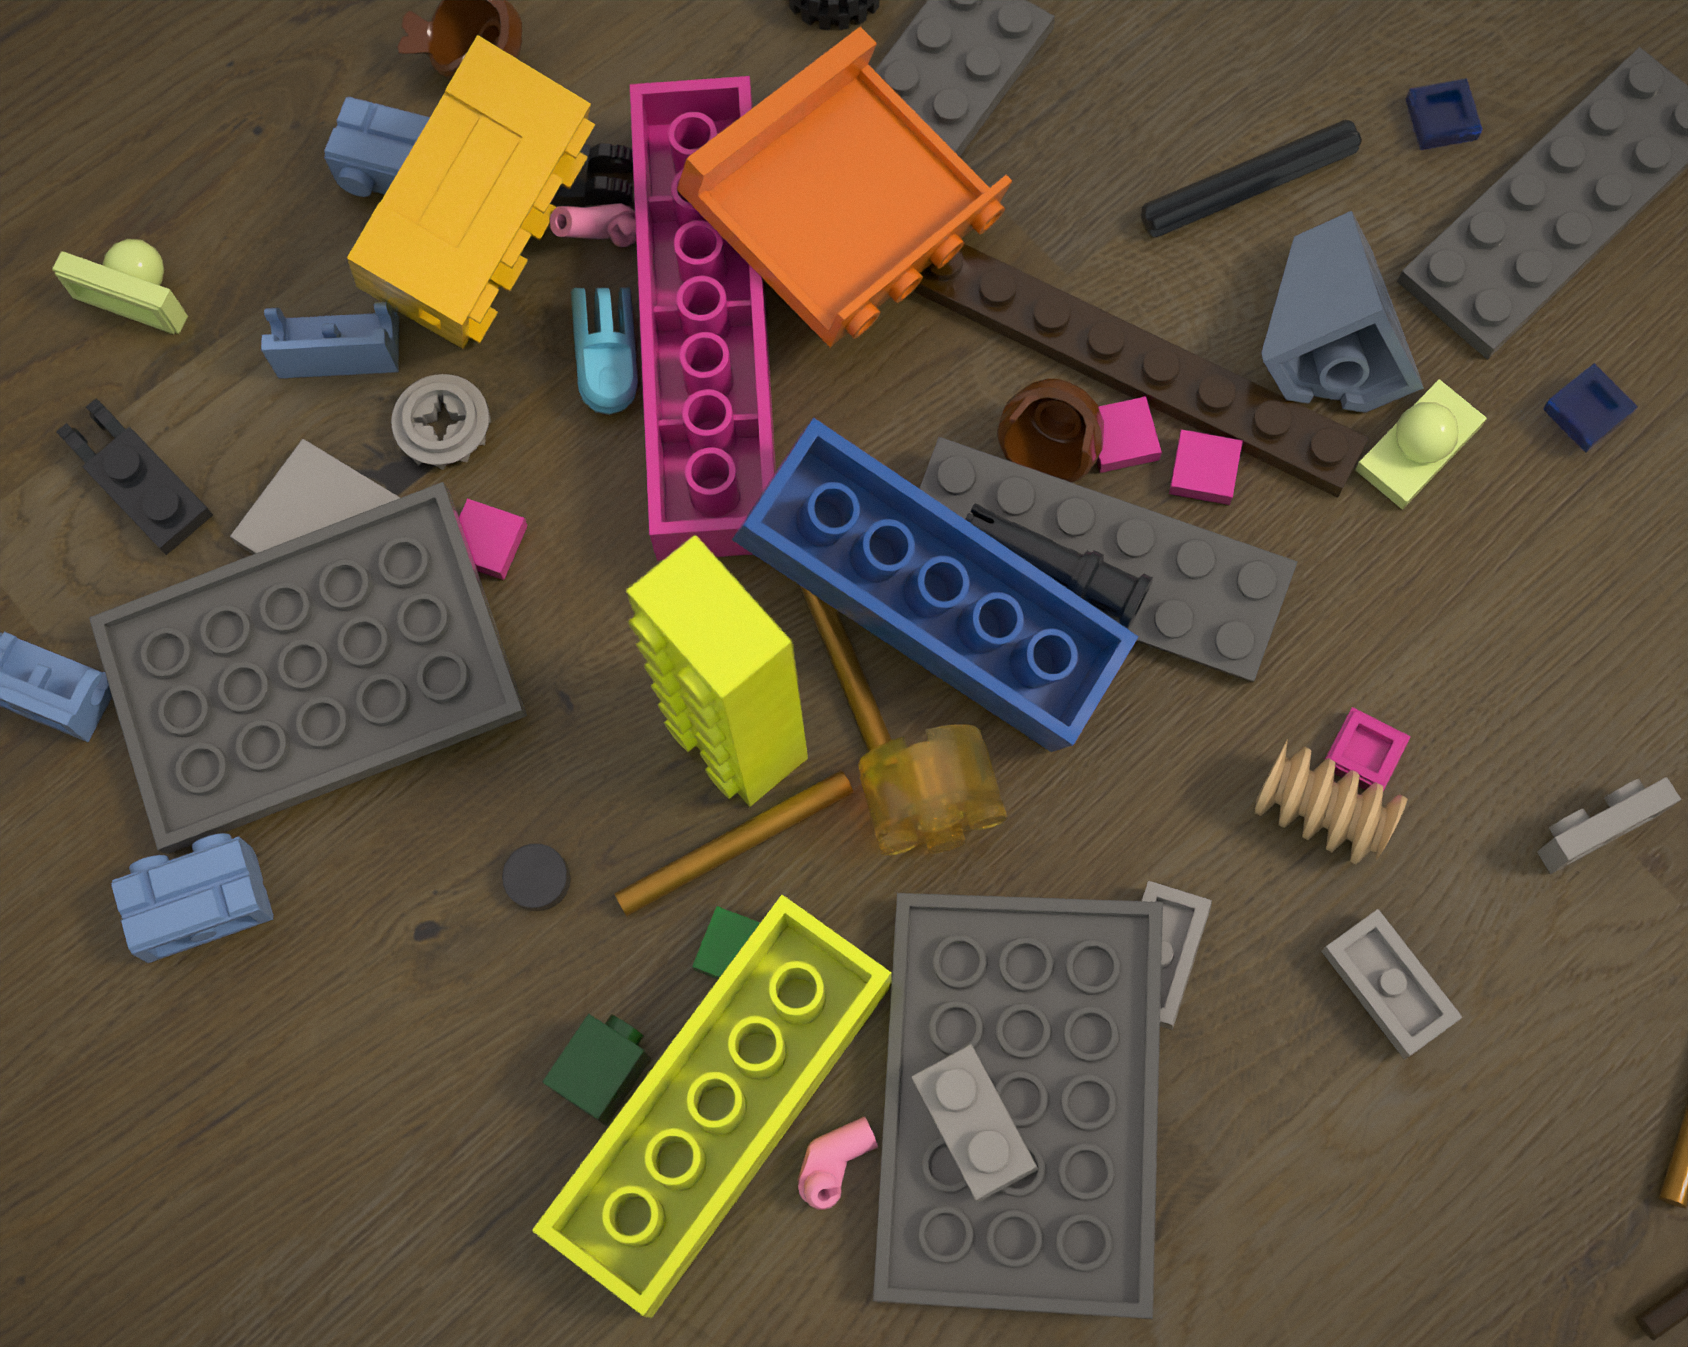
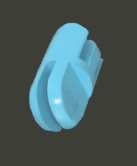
[571,288,638,415]

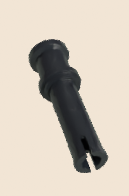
[965,503,1153,629]

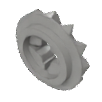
[391,374,491,470]

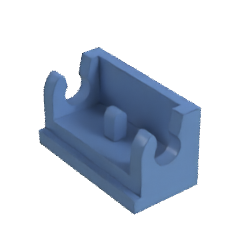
[261,302,399,379]
[0,632,112,742]

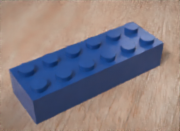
[732,418,1139,752]

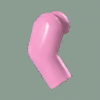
[550,203,636,247]
[798,1116,878,1210]

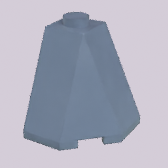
[1261,211,1424,413]

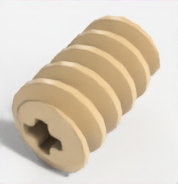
[1255,739,1408,865]

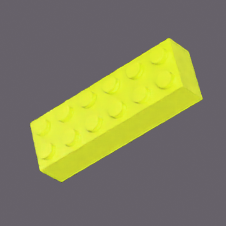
[626,535,808,807]
[532,895,892,1318]

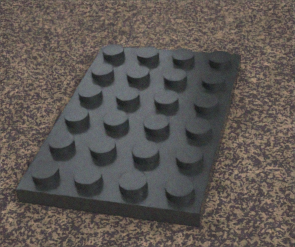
[89,482,527,854]
[873,893,1163,1319]

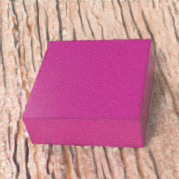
[1097,397,1162,473]
[1169,430,1242,505]
[459,498,528,580]
[1324,707,1411,791]

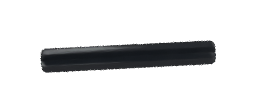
[1140,120,1362,237]

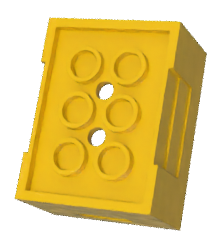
[347,35,595,349]

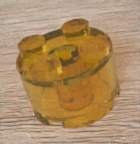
[858,725,1008,856]

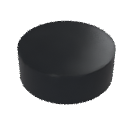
[502,844,571,911]

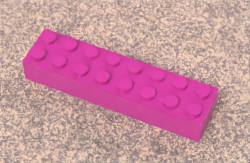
[630,76,776,561]

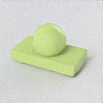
[52,239,188,334]
[1355,379,1487,510]

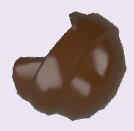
[397,0,522,81]
[997,379,1104,483]

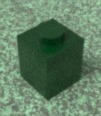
[543,1013,651,1126]

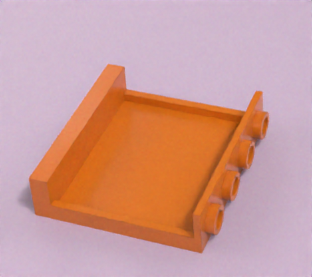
[677,27,1012,347]

